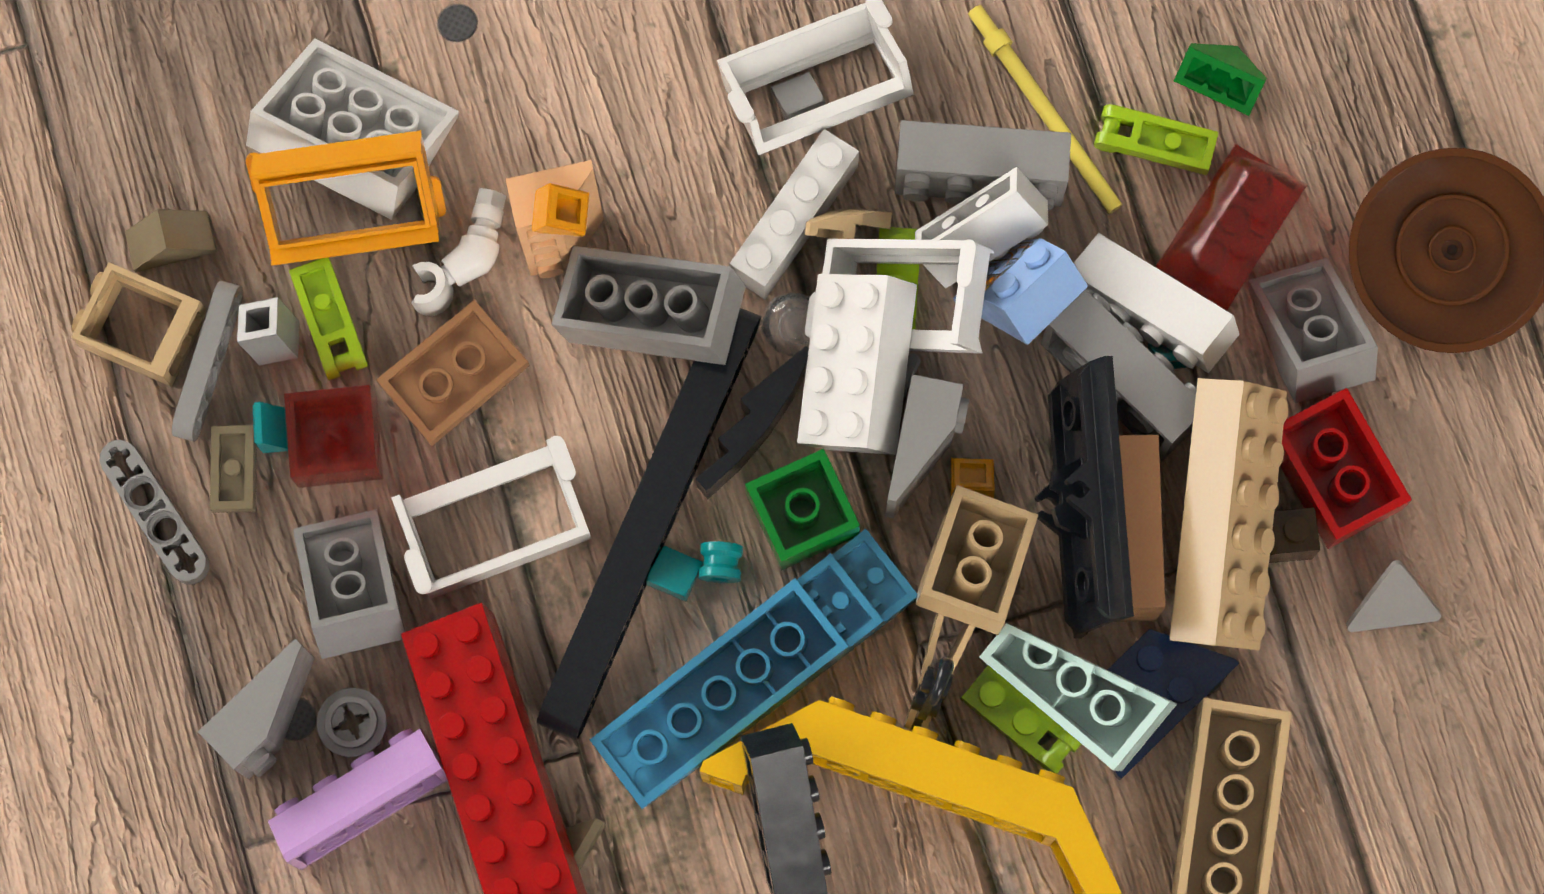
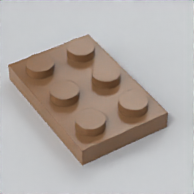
[376,300,530,447]

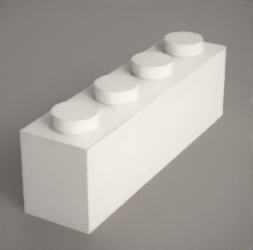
[729,129,859,300]
[1074,232,1240,373]

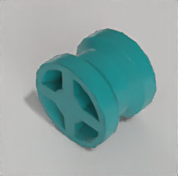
[699,541,743,583]

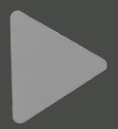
[1346,560,1441,632]

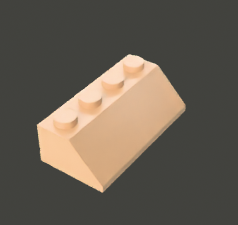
[505,160,604,278]

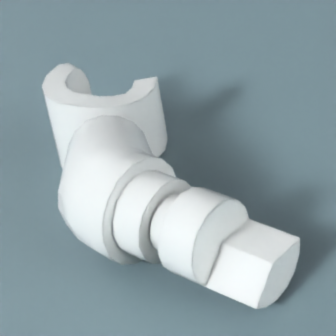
[411,188,506,316]

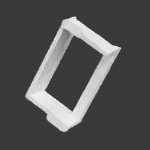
[717,0,914,155]
[805,239,994,354]
[391,436,592,599]

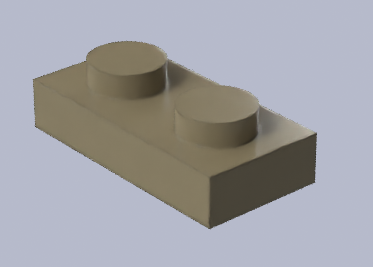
[210,425,256,513]

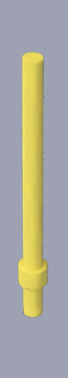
[968,5,1123,214]

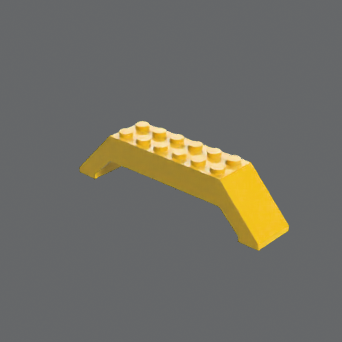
[700,697,1122,894]

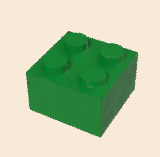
[745,448,860,571]

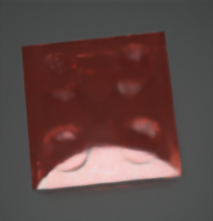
[284,385,383,488]

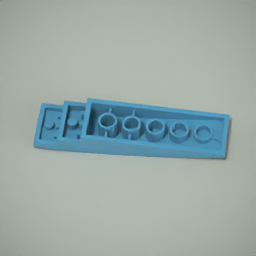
[589,528,917,809]

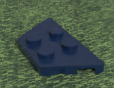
[1107,629,1239,781]

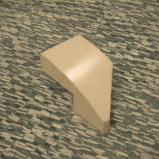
[805,208,892,239]

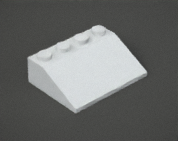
[246,38,459,220]

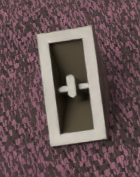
[125,209,217,273]

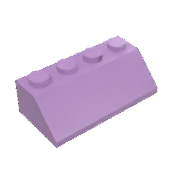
[268,728,447,870]

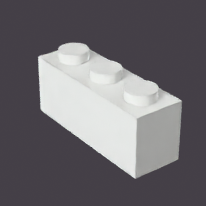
[915,167,1048,289]

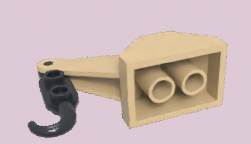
[904,485,1038,730]

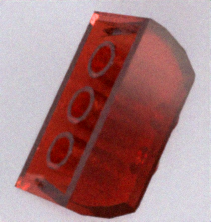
[1156,144,1308,311]

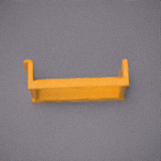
[246,130,446,266]

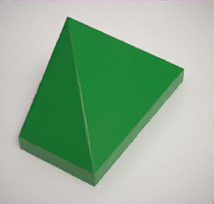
[1174,43,1267,116]

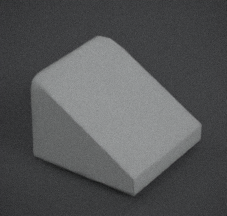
[771,72,825,120]

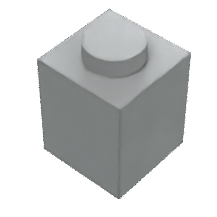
[237,297,300,366]

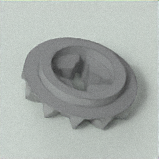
[317,688,387,758]

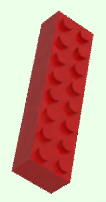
[401,602,587,894]

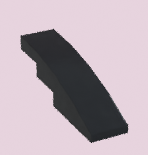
[696,346,809,500]

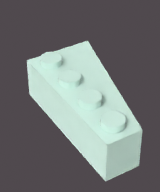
[979,623,1177,771]

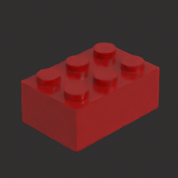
[1280,388,1412,549]

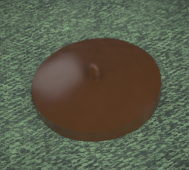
[1349,148,1544,353]

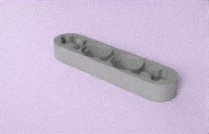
[172,280,243,442]
[99,440,210,585]

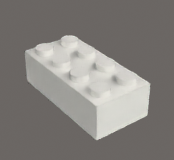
[797,274,917,455]

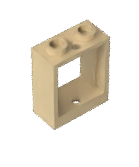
[71,262,207,387]

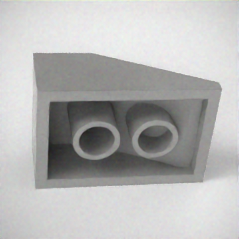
[1248,258,1378,403]
[885,374,969,518]
[293,509,405,659]
[198,639,315,779]

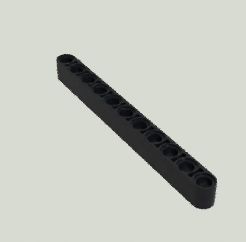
[537,308,762,741]

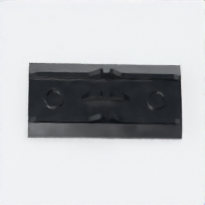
[1034,356,1134,639]

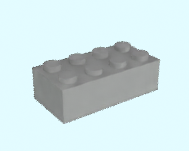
[895,120,1071,211]
[552,246,746,365]
[1041,289,1197,461]

